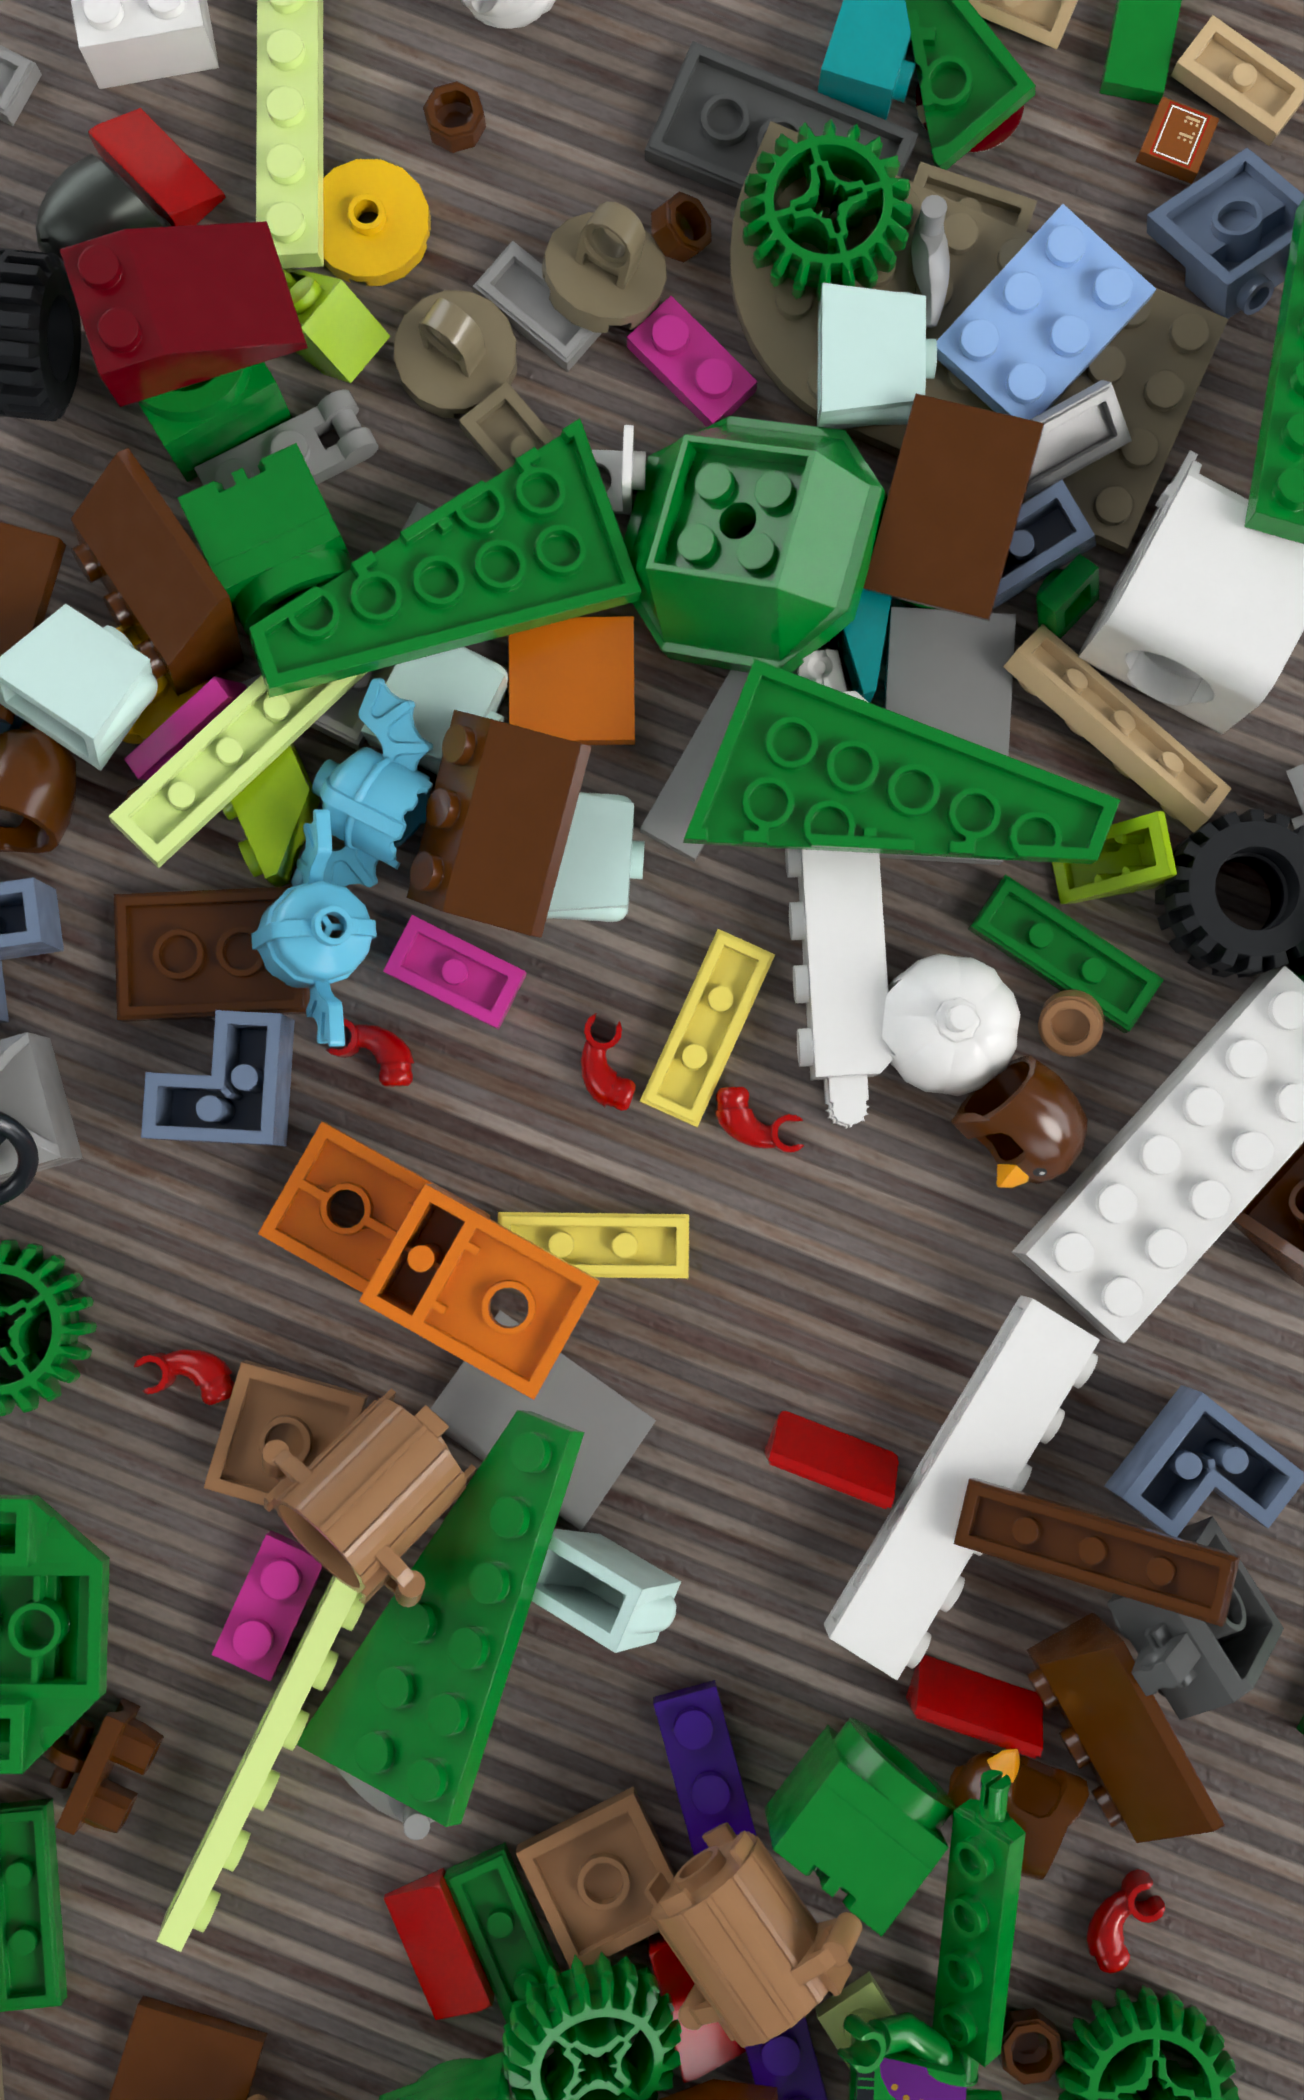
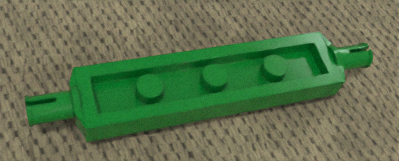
[932,1770,1026,2087]

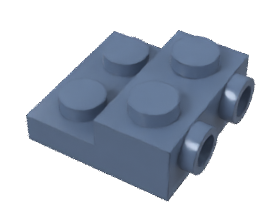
[1147,147,1304,319]

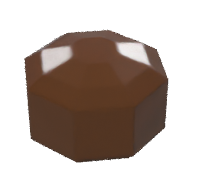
[423,81,486,153]
[651,191,712,263]
[998,2008,1063,2085]

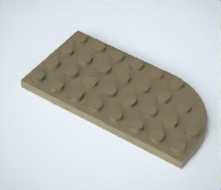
[729,121,1228,554]

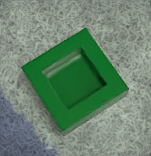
[1036,553,1099,639]

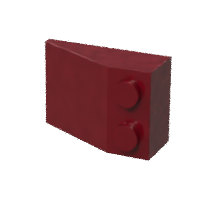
[59,221,308,407]

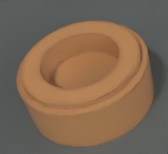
[1038,990,1104,1057]

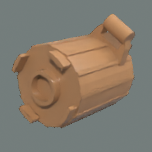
[262,1388,476,1607]
[644,1822,863,2048]

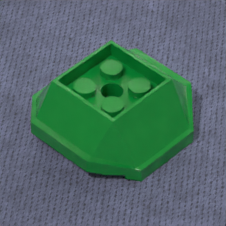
[624,416,888,673]
[0,1495,110,1774]

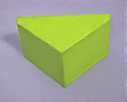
[1052,811,1177,905]

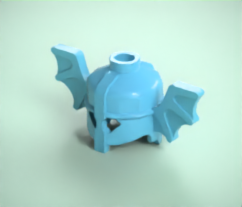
[291,678,433,888]
[251,809,377,1047]

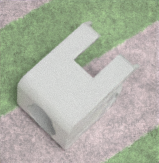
[1078,450,1304,734]

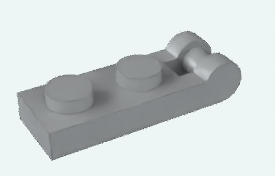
[194,389,379,490]

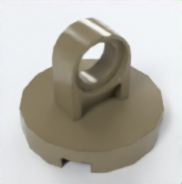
[542,201,667,333]
[394,290,517,418]

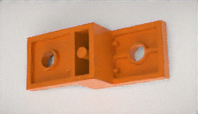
[258,1121,600,1400]

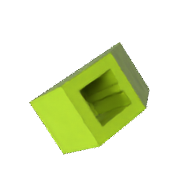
[283,268,390,383]
[222,743,320,887]

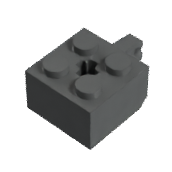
[1107,1516,1284,1720]

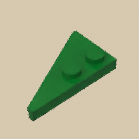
[905,0,1036,170]

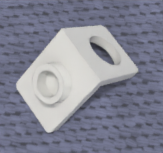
[592,425,646,515]

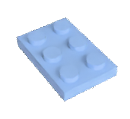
[937,204,1156,420]

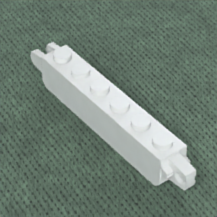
[785,649,893,1129]

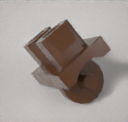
[44,1698,164,1835]

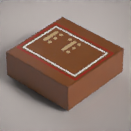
[1135,96,1219,184]

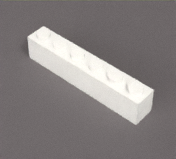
[824,1295,1100,1680]

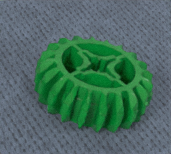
[740,119,913,302]
[0,1240,97,1416]
[502,1951,682,2100]
[1055,1985,1240,2100]

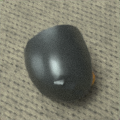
[35,154,171,260]

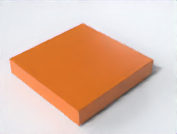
[509,616,635,745]

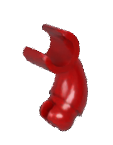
[581,1013,636,1111]
[326,1019,415,1087]
[715,1087,804,1153]
[134,1349,235,1406]
[1087,1869,1165,1974]

